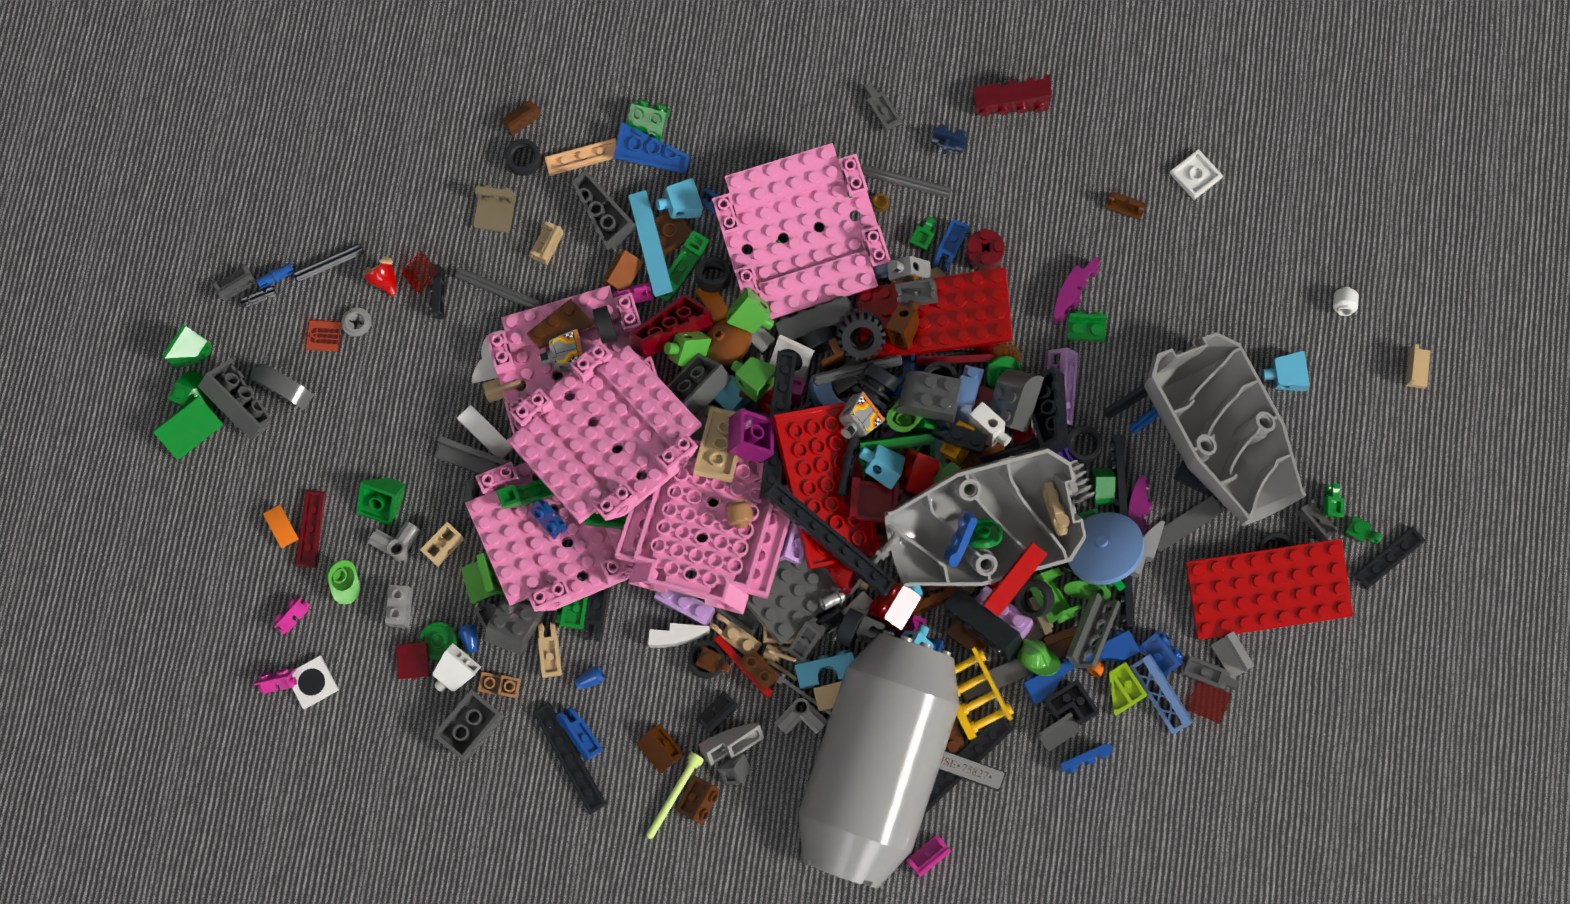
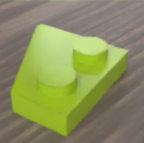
[1109,662,1148,716]

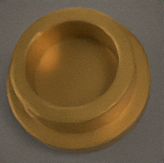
[871,194,890,212]

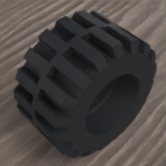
[836,308,886,361]

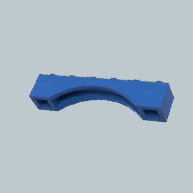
[1022,630,1140,706]

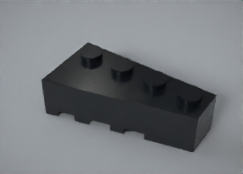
[1032,366,1069,453]

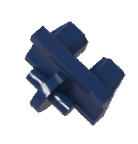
[931,124,967,154]

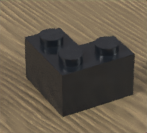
[1043,679,1100,725]

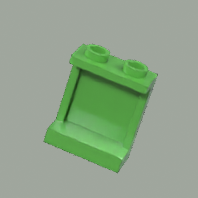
[1029,567,1082,624]

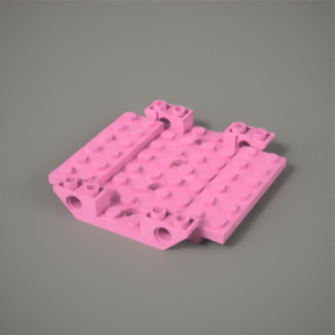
[712,143,891,320]
[486,285,657,435]
[507,341,702,523]
[615,439,791,615]
[465,462,635,611]

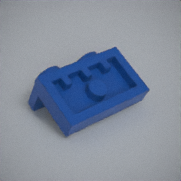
[1138,630,1185,677]

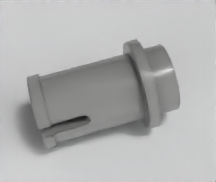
[819,589,846,610]

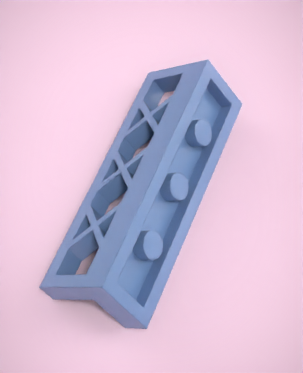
[1130,654,1193,734]

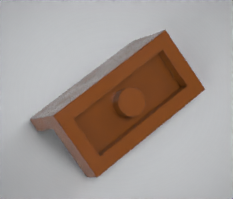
[601,250,643,291]

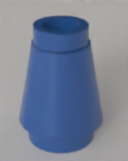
[458,624,477,654]
[574,666,605,690]

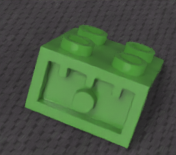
[461,553,503,604]

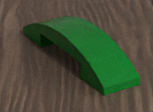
[652,230,709,302]
[496,479,555,509]

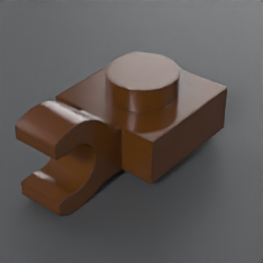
[695,647,732,675]

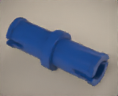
[256,262,295,290]

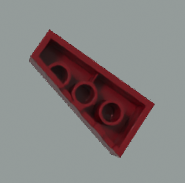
[973,74,1052,116]
[629,294,713,359]

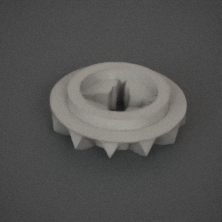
[342,308,372,337]

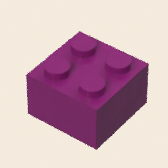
[727,409,774,463]

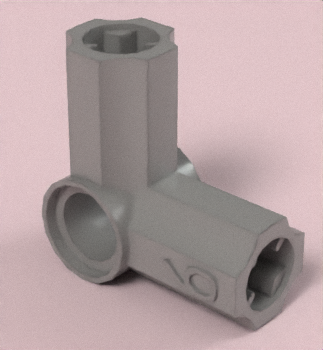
[369,522,421,561]
[775,698,828,735]

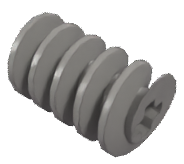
[1071,460,1095,504]

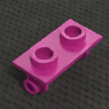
[613,282,654,304]
[273,596,310,635]
[253,668,297,694]

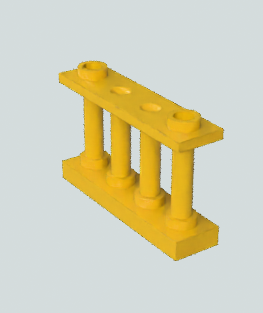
[955,647,1014,740]

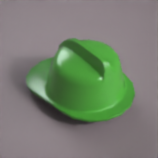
[886,400,923,433]
[326,560,360,605]
[1064,579,1111,601]
[1017,639,1061,676]

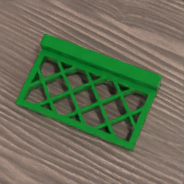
[857,432,935,482]

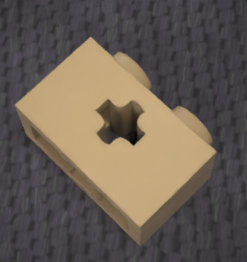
[420,522,465,567]

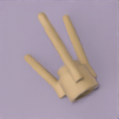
[763,644,813,681]

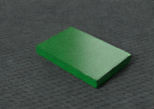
[153,395,223,460]

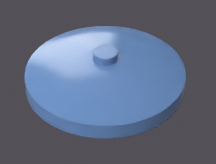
[1068,512,1145,585]

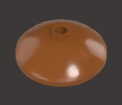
[704,318,752,368]

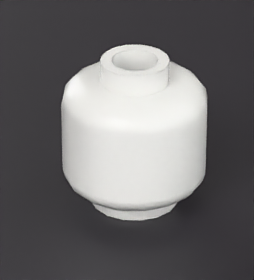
[1333,287,1359,316]

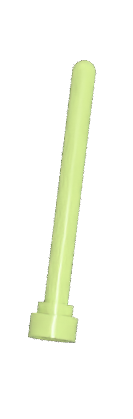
[646,751,705,839]

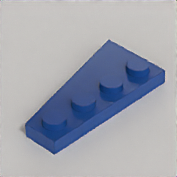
[614,122,690,175]

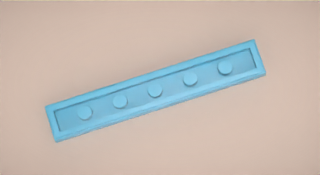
[628,190,673,297]

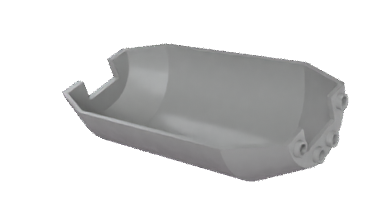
[798,630,960,888]

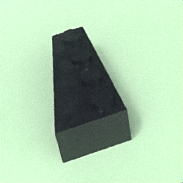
[944,587,1023,662]

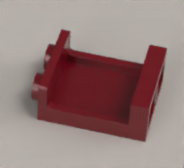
[847,477,902,523]

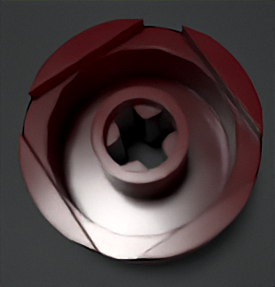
[966,228,1005,271]

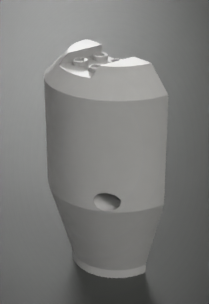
[1144,332,1306,526]
[884,447,1087,587]

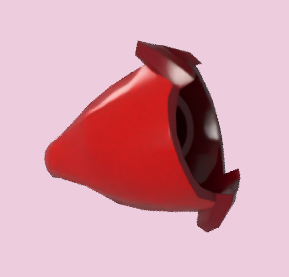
[824,562,859,594]

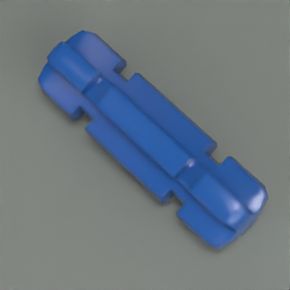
[1129,407,1159,434]

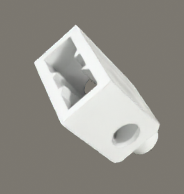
[969,402,1011,447]
[433,643,481,692]

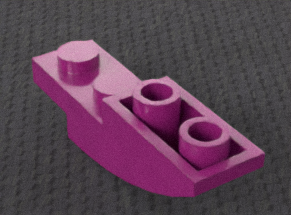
[1052,256,1101,325]
[1127,475,1152,537]

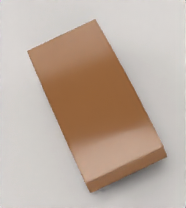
[477,672,521,699]

